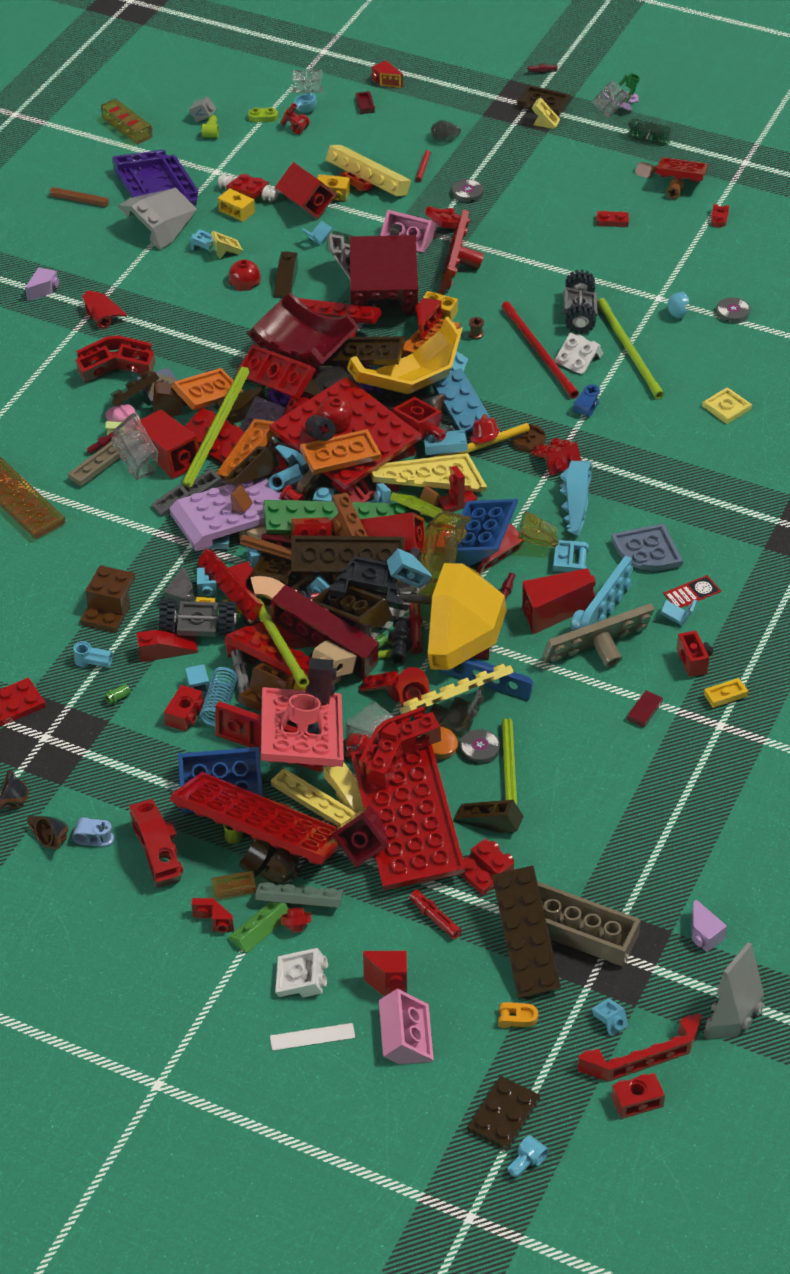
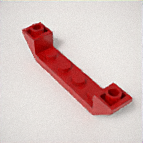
[577,1013,702,1082]

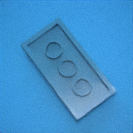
[431,368,490,434]

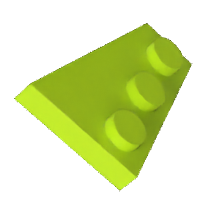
[390,493,454,523]

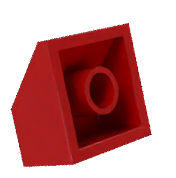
[363,951,407,997]

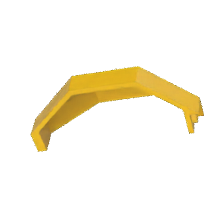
[347,317,463,394]
[428,563,507,670]

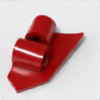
[82,290,127,329]

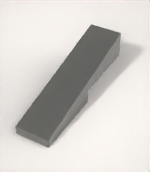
[151,468,224,517]

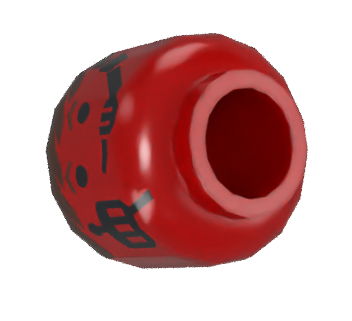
[343,733,370,759]

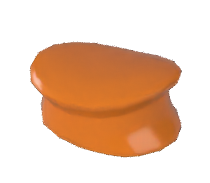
[432,727,458,760]

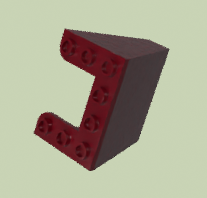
[350,235,418,315]

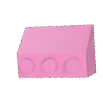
[380,209,437,253]
[379,989,434,1064]

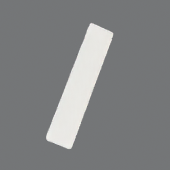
[270,1023,355,1050]

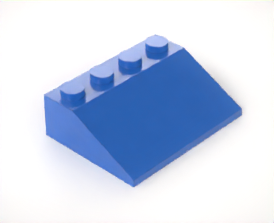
[446,499,518,567]
[178,747,263,814]

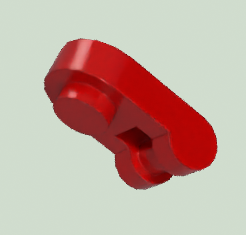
[711,204,729,228]

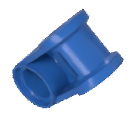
[573,384,600,417]

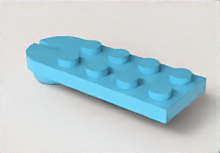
[570,555,633,631]

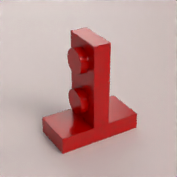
[439,465,477,513]

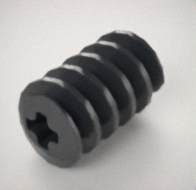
[305,415,336,441]

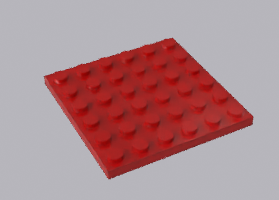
[269,377,422,490]

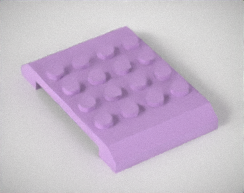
[169,476,285,551]

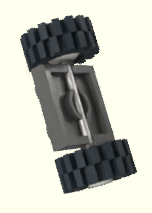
[563,270,597,334]
[159,599,236,637]

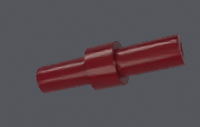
[527,64,558,73]
[86,430,119,454]
[501,573,516,602]

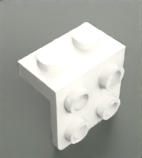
[555,333,604,375]

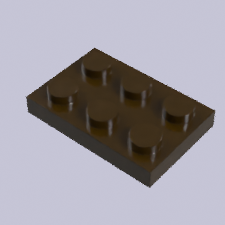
[517,84,571,116]
[109,370,159,406]
[251,553,294,585]
[468,1075,540,1151]

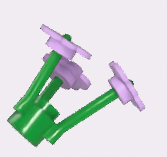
[601,73,640,111]

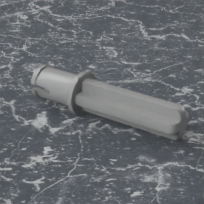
[231,649,249,694]

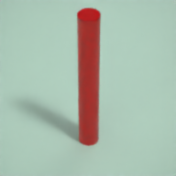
[416,150,431,182]

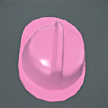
[106,404,140,430]

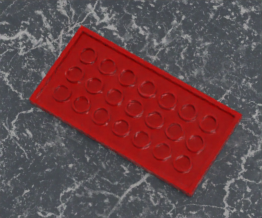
[350,745,466,891]
[169,772,340,865]

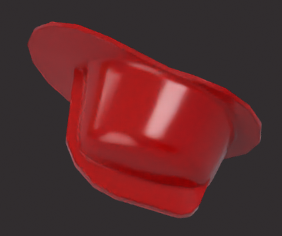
[470,414,500,443]
[397,667,430,711]

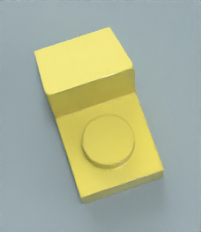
[532,97,560,129]
[211,231,243,259]

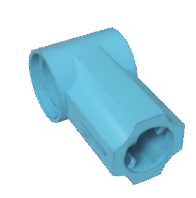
[268,463,305,491]
[73,641,113,668]

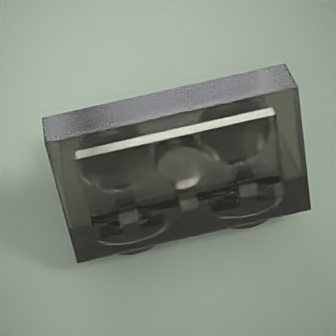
[312,365,357,392]
[441,686,484,738]

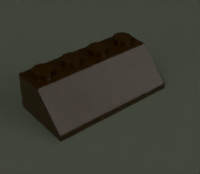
[312,584,393,628]

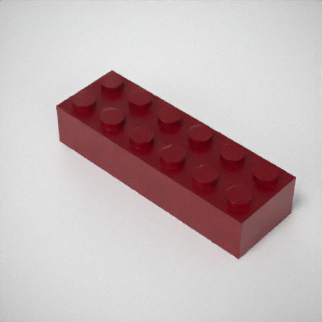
[271,585,379,679]

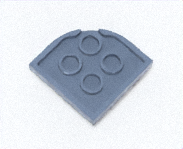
[611,523,683,572]

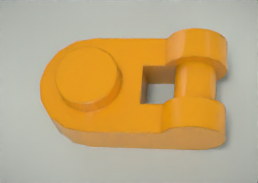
[498,1002,538,1028]

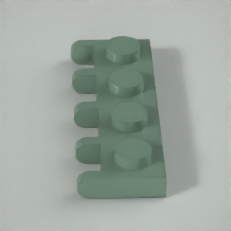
[256,882,344,908]

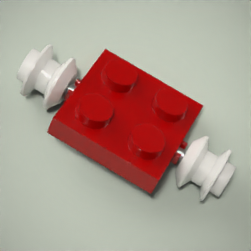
[218,173,278,203]

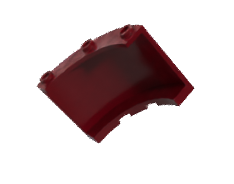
[246,292,359,367]

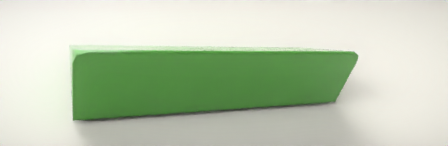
[228,901,288,953]

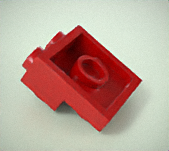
[459,838,514,895]

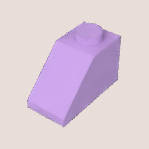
[25,267,59,301]
[692,900,727,952]

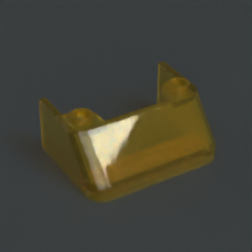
[418,510,471,596]

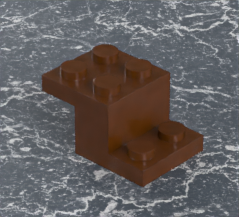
[80,565,135,633]
[237,662,295,712]

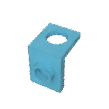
[302,221,333,246]
[306,574,331,594]
[660,599,697,626]

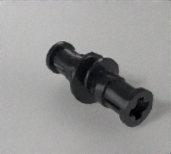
[388,616,412,667]

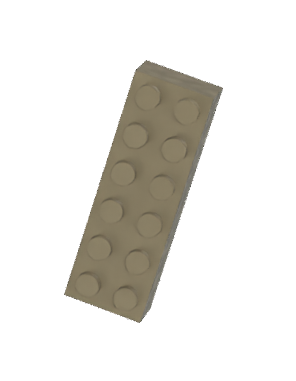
[537,881,641,966]

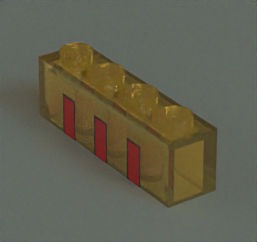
[101,98,153,144]

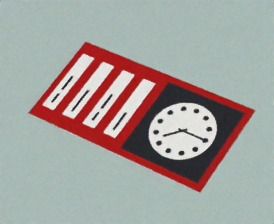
[664,575,722,608]

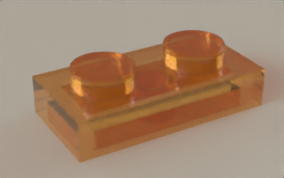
[211,871,256,900]

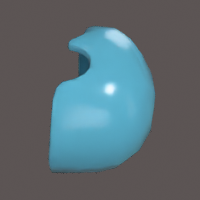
[294,92,317,113]
[667,291,689,319]

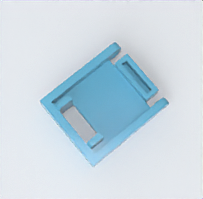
[423,430,468,456]

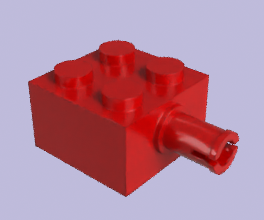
[392,397,447,441]

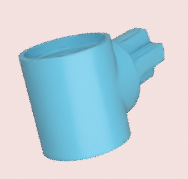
[508,1135,549,1177]

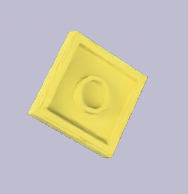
[702,387,752,424]

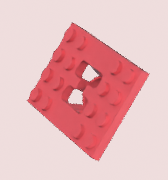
[261,687,344,767]

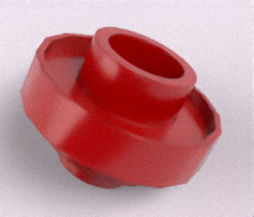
[280,908,312,932]

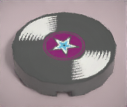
[452,179,484,203]
[716,297,750,323]
[460,729,500,764]

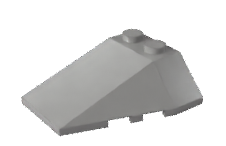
[118,188,197,251]
[704,942,764,1039]

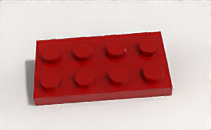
[185,408,245,464]

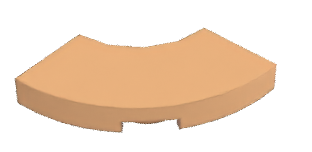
[251,576,284,599]

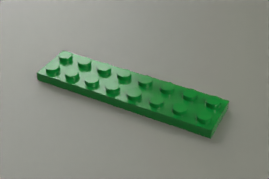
[263,500,409,536]

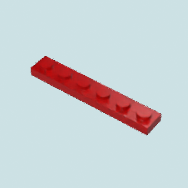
[298,298,382,324]
[197,548,263,621]

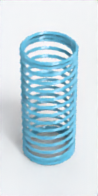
[200,667,238,726]

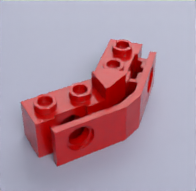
[75,335,156,383]
[359,706,441,788]
[129,799,183,888]

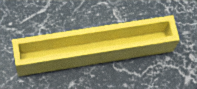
[326,145,411,196]

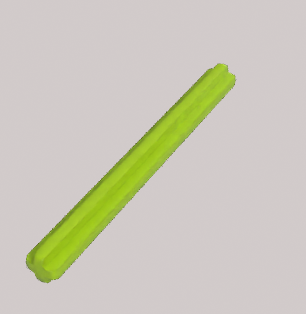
[502,718,517,805]

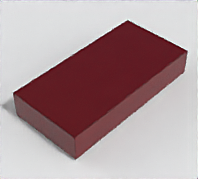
[355,91,375,114]
[627,690,663,727]

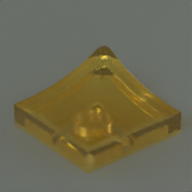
[518,511,559,547]

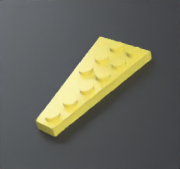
[369,453,487,493]
[399,664,513,714]

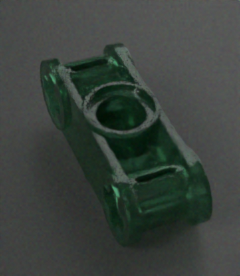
[627,119,671,146]

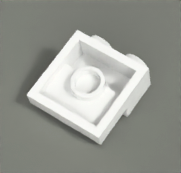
[275,948,328,998]

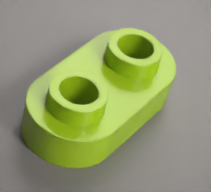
[248,107,278,122]

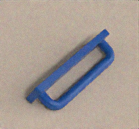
[439,658,534,700]

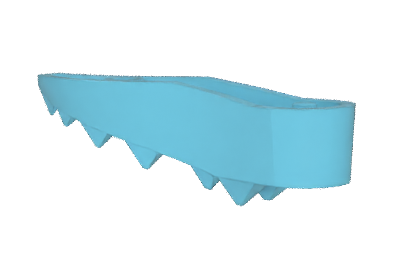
[560,461,592,536]

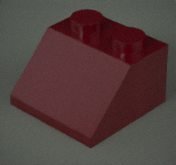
[331,805,389,867]

